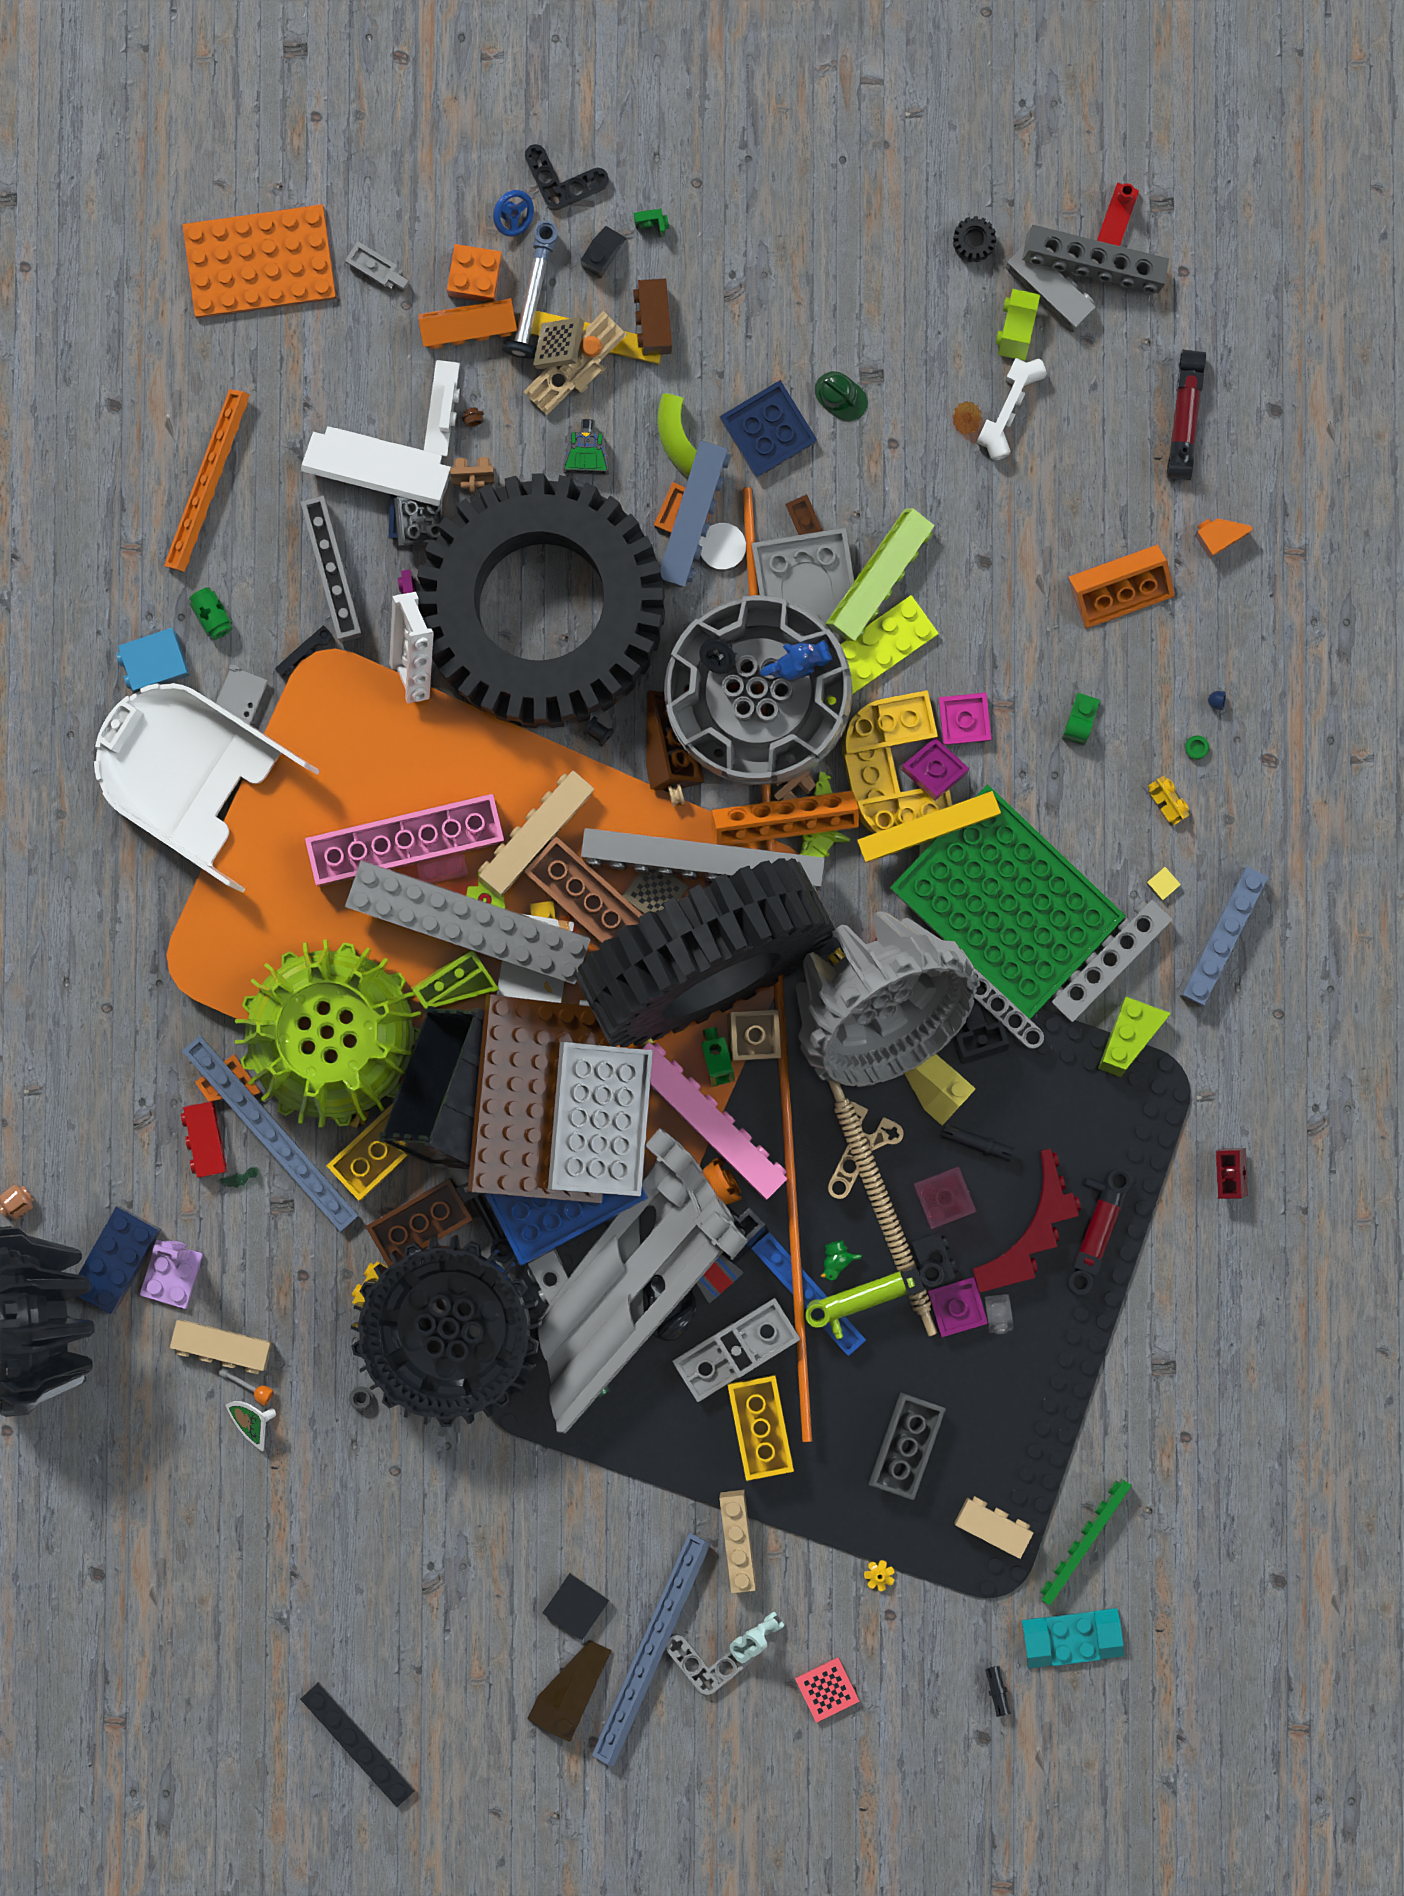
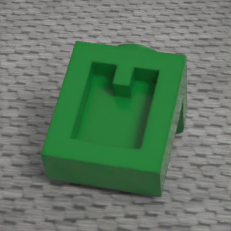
[633,208,669,237]

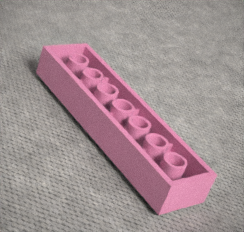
[305,794,505,887]
[643,1042,787,1200]

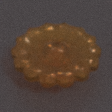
[952,401,982,434]

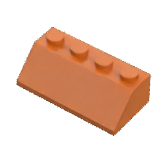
[1068,544,1175,629]

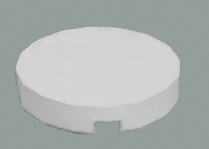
[699,523,746,571]

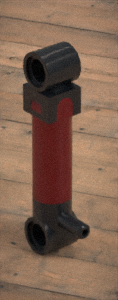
[1166,349,1206,480]
[1067,1169,1132,1295]

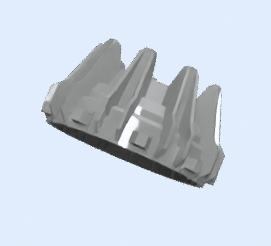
[795,911,980,1087]

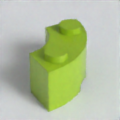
[995,289,1040,361]

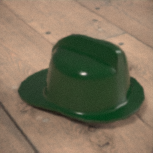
[815,371,868,421]

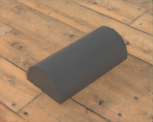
[868,1392,946,1500]

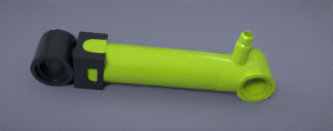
[806,1259,944,1340]

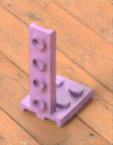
[140,1240,204,1309]

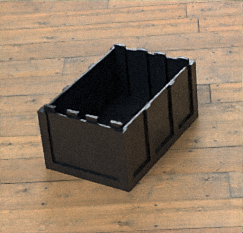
[379,1006,485,1170]

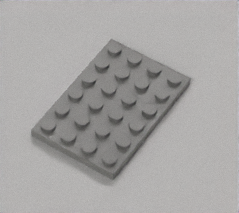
[548,1042,653,1196]

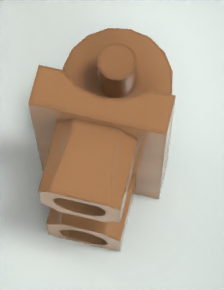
[450,457,495,496]
[773,771,816,801]

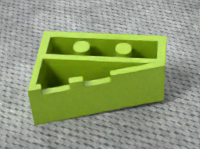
[1098,997,1171,1077]

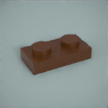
[785,494,823,535]

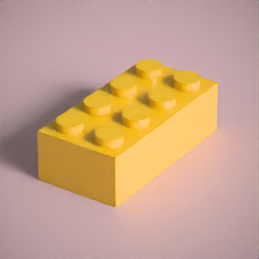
[326,1103,410,1201]
[728,1374,794,1481]

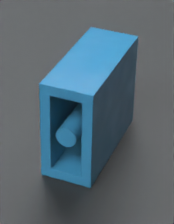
[116,628,190,693]

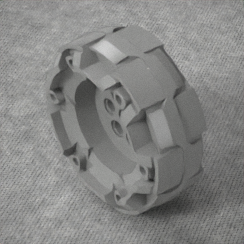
[664,595,852,785]

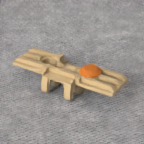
[524,311,627,415]

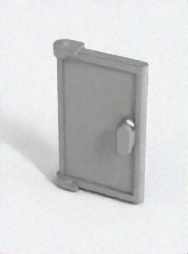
[216,664,268,725]

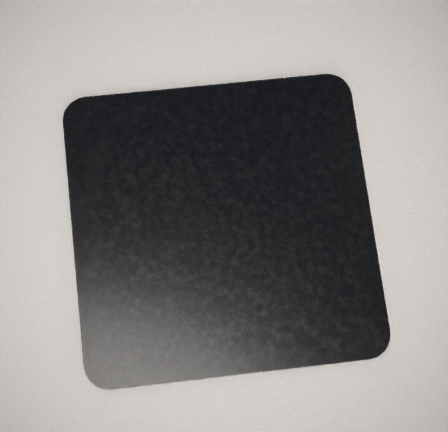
[491,936,1190,1598]

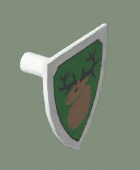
[225,1401,276,1452]

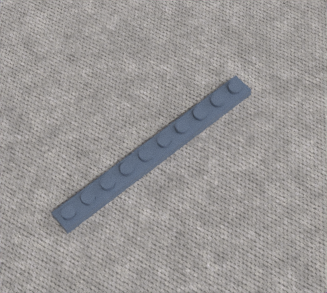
[182,1035,359,1232]
[592,1533,711,1767]

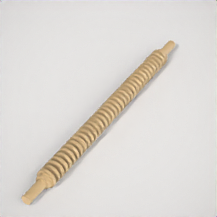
[828,1081,937,1336]

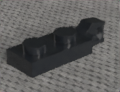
[275,625,333,677]

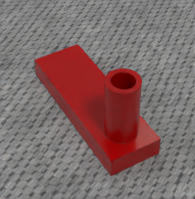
[1097,182,1139,246]

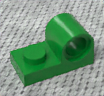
[1062,692,1100,746]

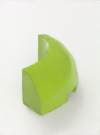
[657,393,697,478]

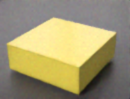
[1147,867,1181,901]

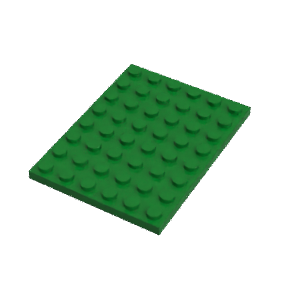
[889,784,1126,1019]

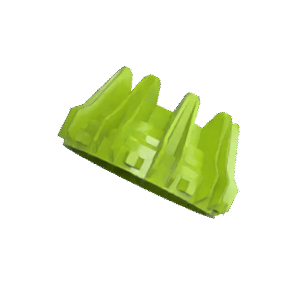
[235,939,422,1128]

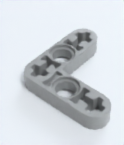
[666,1634,755,1695]

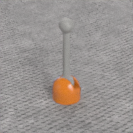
[219,1368,274,1407]

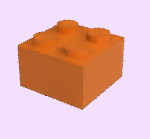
[447,244,503,302]

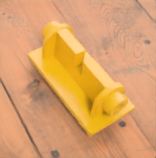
[1148,776,1190,825]

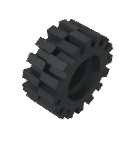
[953,216,996,262]

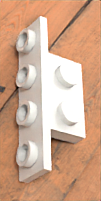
[424,360,460,457]

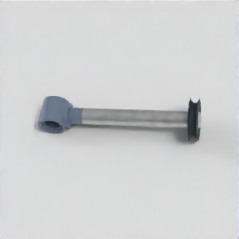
[502,221,558,359]

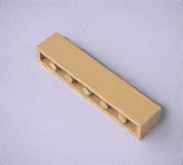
[478,771,594,899]

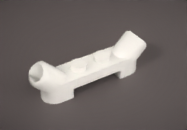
[976,358,1047,461]

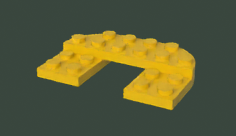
[842,690,952,834]

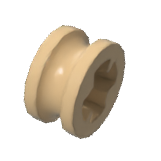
[668,784,685,807]

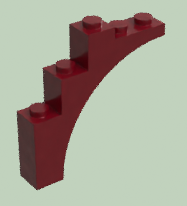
[972,1148,1081,1293]

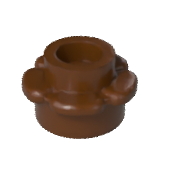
[461,407,484,427]

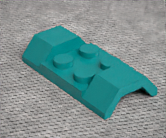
[1021,1608,1124,1669]

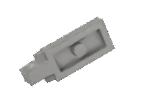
[345,241,410,291]

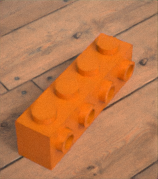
[418,298,517,349]

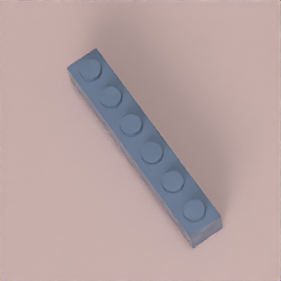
[660,440,732,587]
[1180,866,1268,1006]

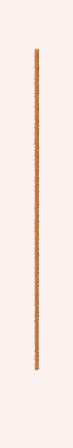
[742,487,812,1442]

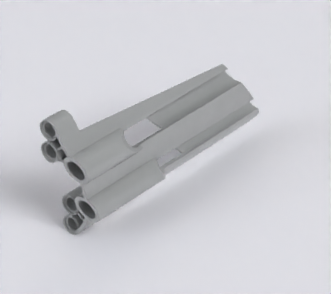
[538,1128,748,1433]

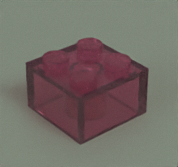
[913,1167,976,1229]

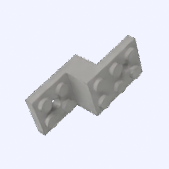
[672,1298,800,1402]

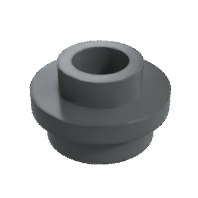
[349,1386,373,1411]

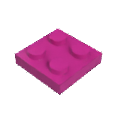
[938,693,991,745]

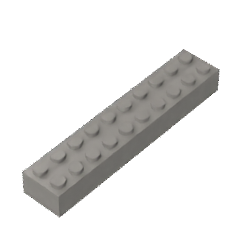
[581,828,825,891]
[345,860,590,985]

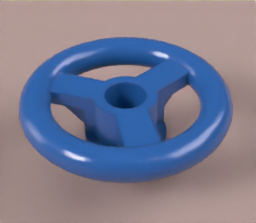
[493,190,534,237]

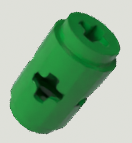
[189,587,233,640]

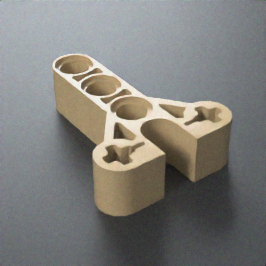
[828,1102,904,1199]

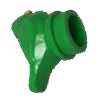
[821,1240,862,1281]

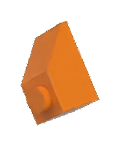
[1195,518,1253,558]

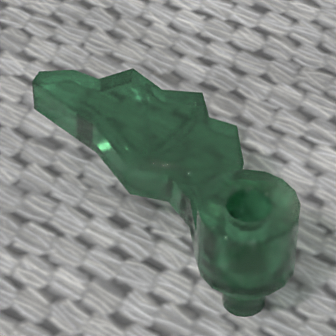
[219,1166,259,1188]

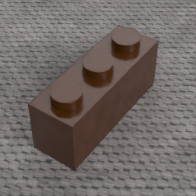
[633,278,672,356]

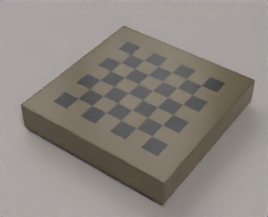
[533,317,584,369]
[622,870,689,914]

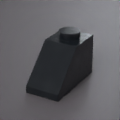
[580,226,626,278]

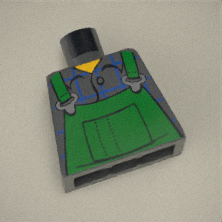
[563,419,609,475]

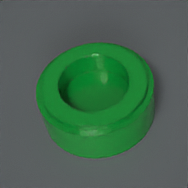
[1185,735,1209,760]

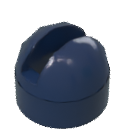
[1208,691,1226,711]

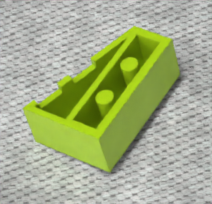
[411,949,499,1009]

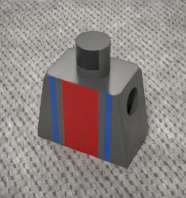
[696,1254,744,1303]

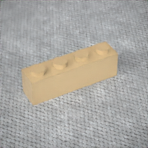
[170,1319,273,1374]
[720,1490,756,1593]

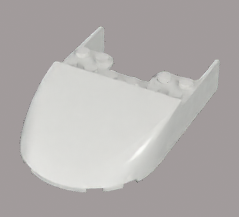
[94,683,320,892]

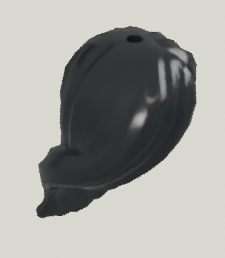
[644,1275,696,1341]

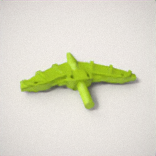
[800,771,850,858]

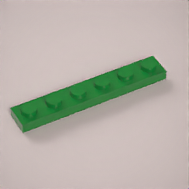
[1040,1478,1132,1605]

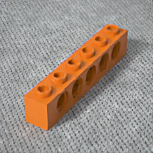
[711,791,859,845]

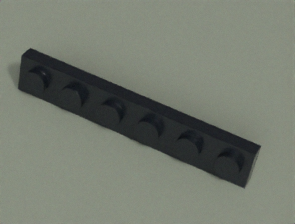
[300,1682,415,1807]

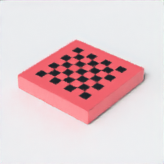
[795,1657,860,1723]

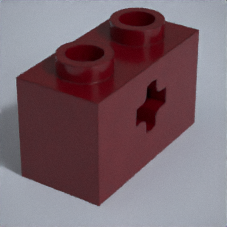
[1216,1148,1248,1199]

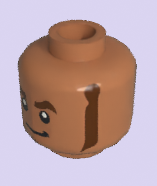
[0,1185,34,1220]

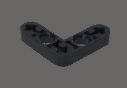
[525,144,609,210]

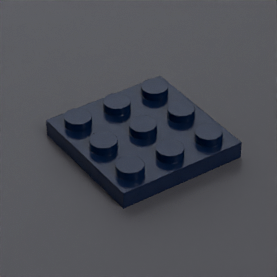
[720,380,817,478]

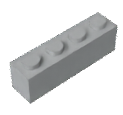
[1006,244,1095,332]

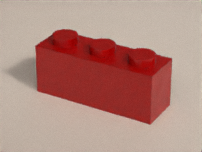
[181,1101,228,1178]

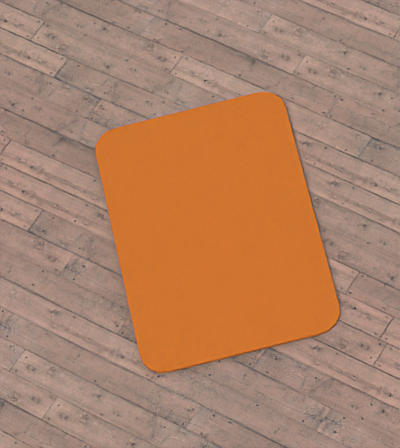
[166,648,817,1180]

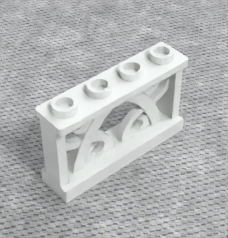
[389,592,433,703]

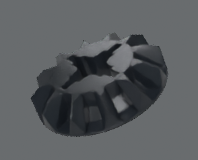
[699,637,737,674]

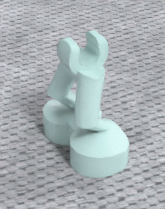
[730,1612,784,1663]

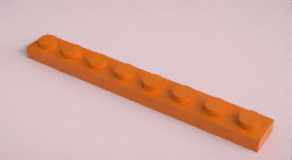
[164,389,250,572]

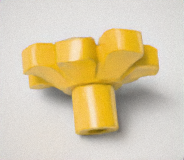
[864,1560,894,1591]

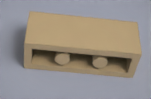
[954,1496,1033,1559]

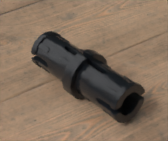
[985,1666,1011,1717]

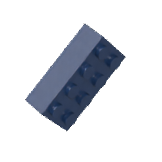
[78,1206,162,1314]

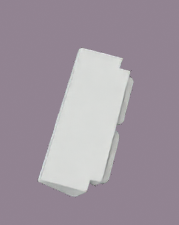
[301,426,451,506]

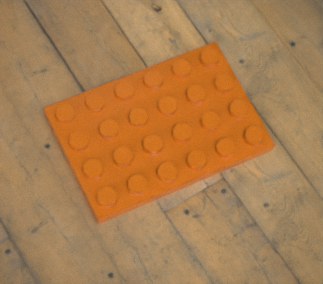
[182,204,336,319]

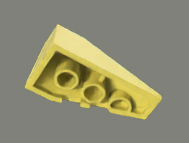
[904,1054,975,1126]

